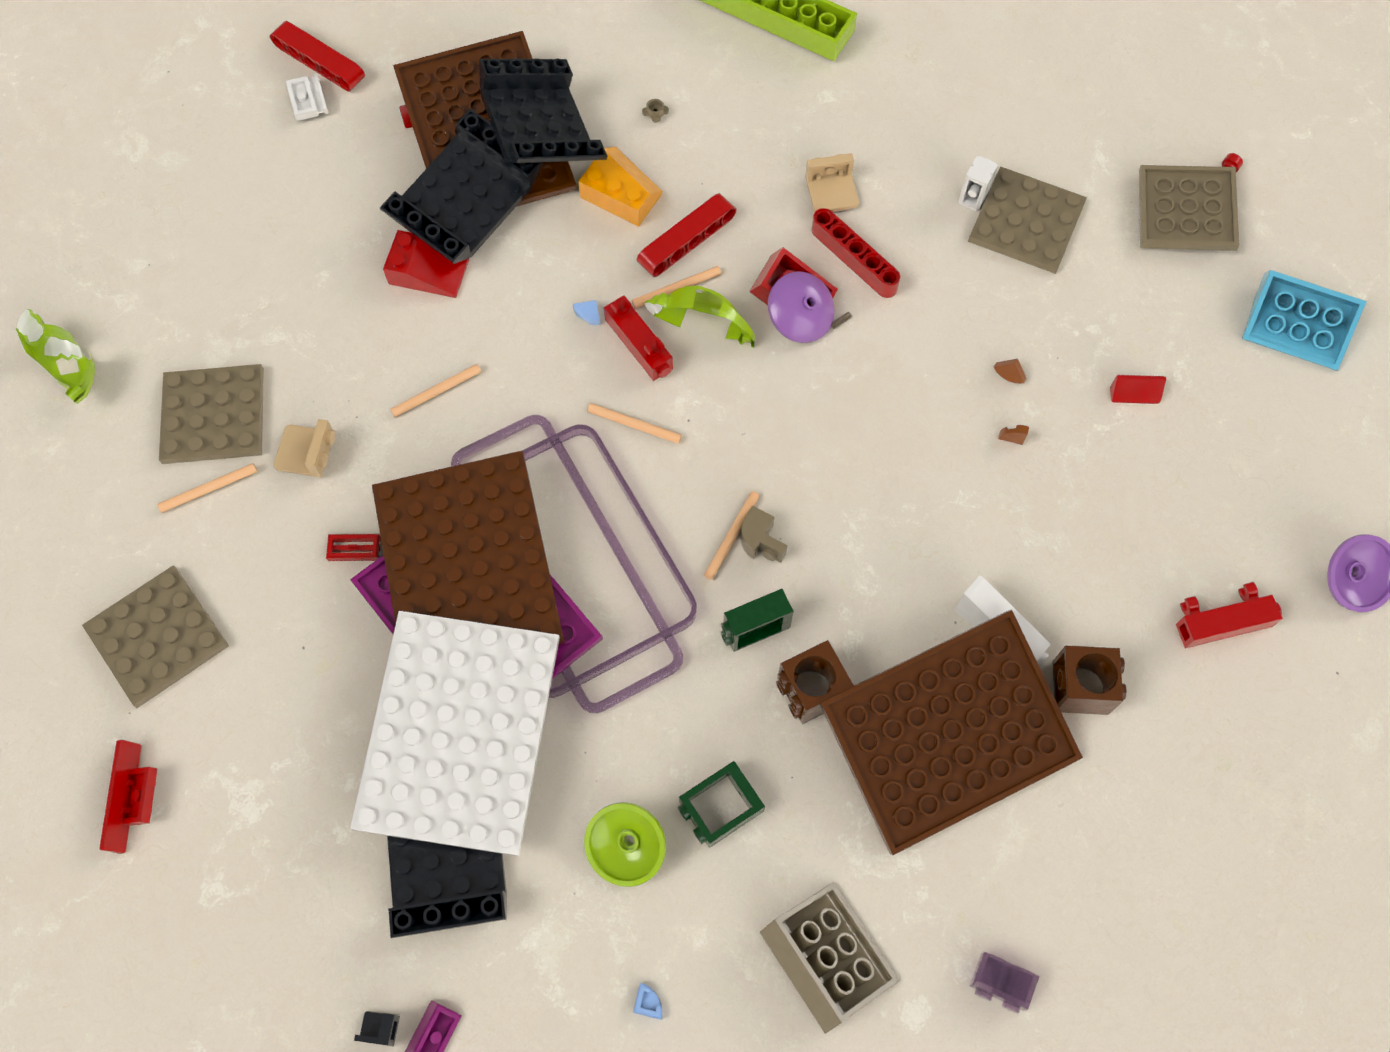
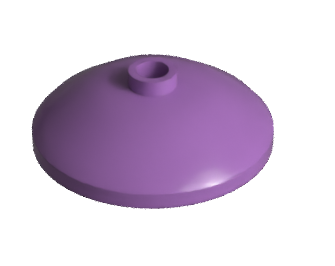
[768,272,835,343]
[1327,534,1390,612]

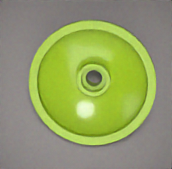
[584,802,666,887]

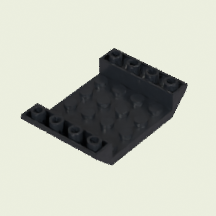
[479,58,608,163]
[380,108,543,264]
[387,836,507,939]

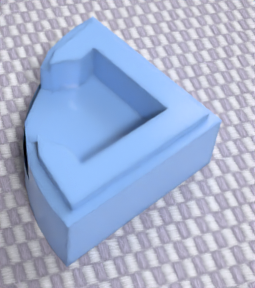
[573,300,600,325]
[633,983,662,1020]

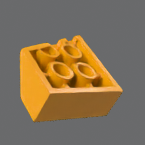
[578,147,662,227]

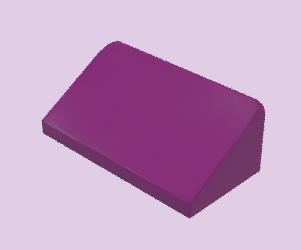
[405,1000,462,1052]

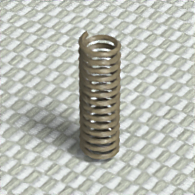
[831,312,853,329]

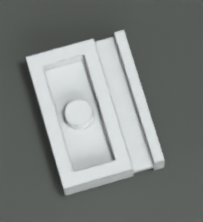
[286,74,329,121]

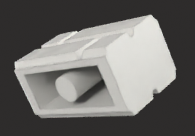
[958,156,998,211]

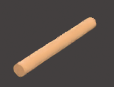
[632,266,721,309]
[390,364,481,417]
[587,403,682,444]
[157,463,257,513]
[704,491,760,580]

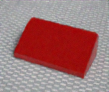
[1110,375,1166,404]

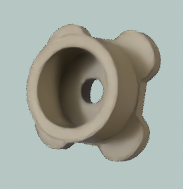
[642,99,669,123]

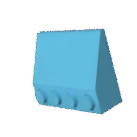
[1242,270,1367,371]

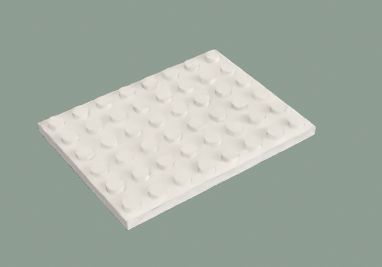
[350,611,560,856]

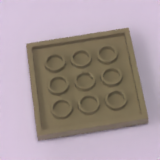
[1139,165,1239,251]
[968,166,1087,274]
[159,364,264,464]
[82,565,229,708]

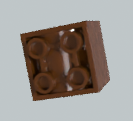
[776,640,854,724]
[1052,645,1127,715]

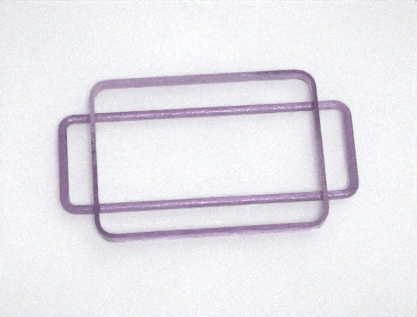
[451,414,697,713]

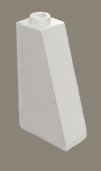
[954,575,1051,667]

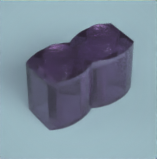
[970,952,1040,1014]

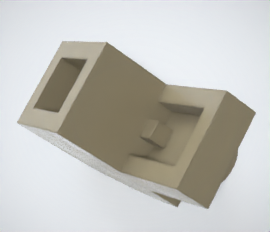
[741,505,788,563]

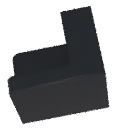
[354,1011,400,1047]

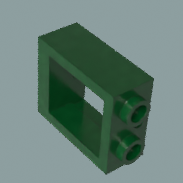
[720,589,794,652]
[677,761,765,848]

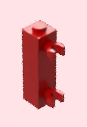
[603,295,673,381]
[1175,582,1283,648]

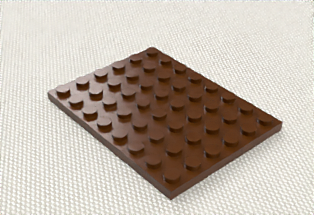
[393,31,577,207]
[372,450,565,645]
[820,610,1083,855]

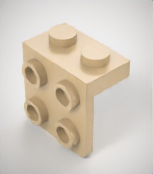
[805,153,859,212]
[273,419,335,478]

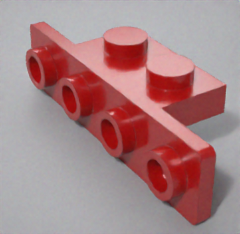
[99,740,158,854]

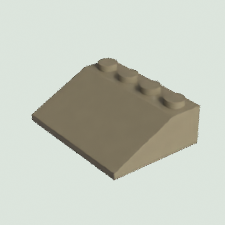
[760,883,899,1034]

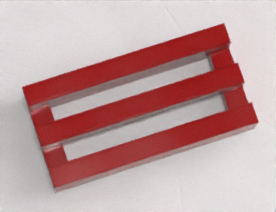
[326,534,381,561]

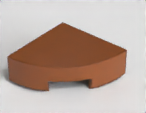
[994,358,1027,384]
[998,425,1029,445]

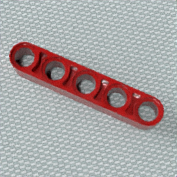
[270,21,365,92]
[637,193,737,277]
[811,208,901,298]

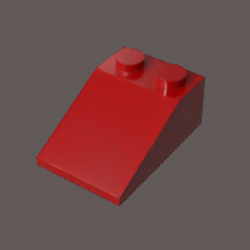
[383,230,469,298]
[749,247,838,307]

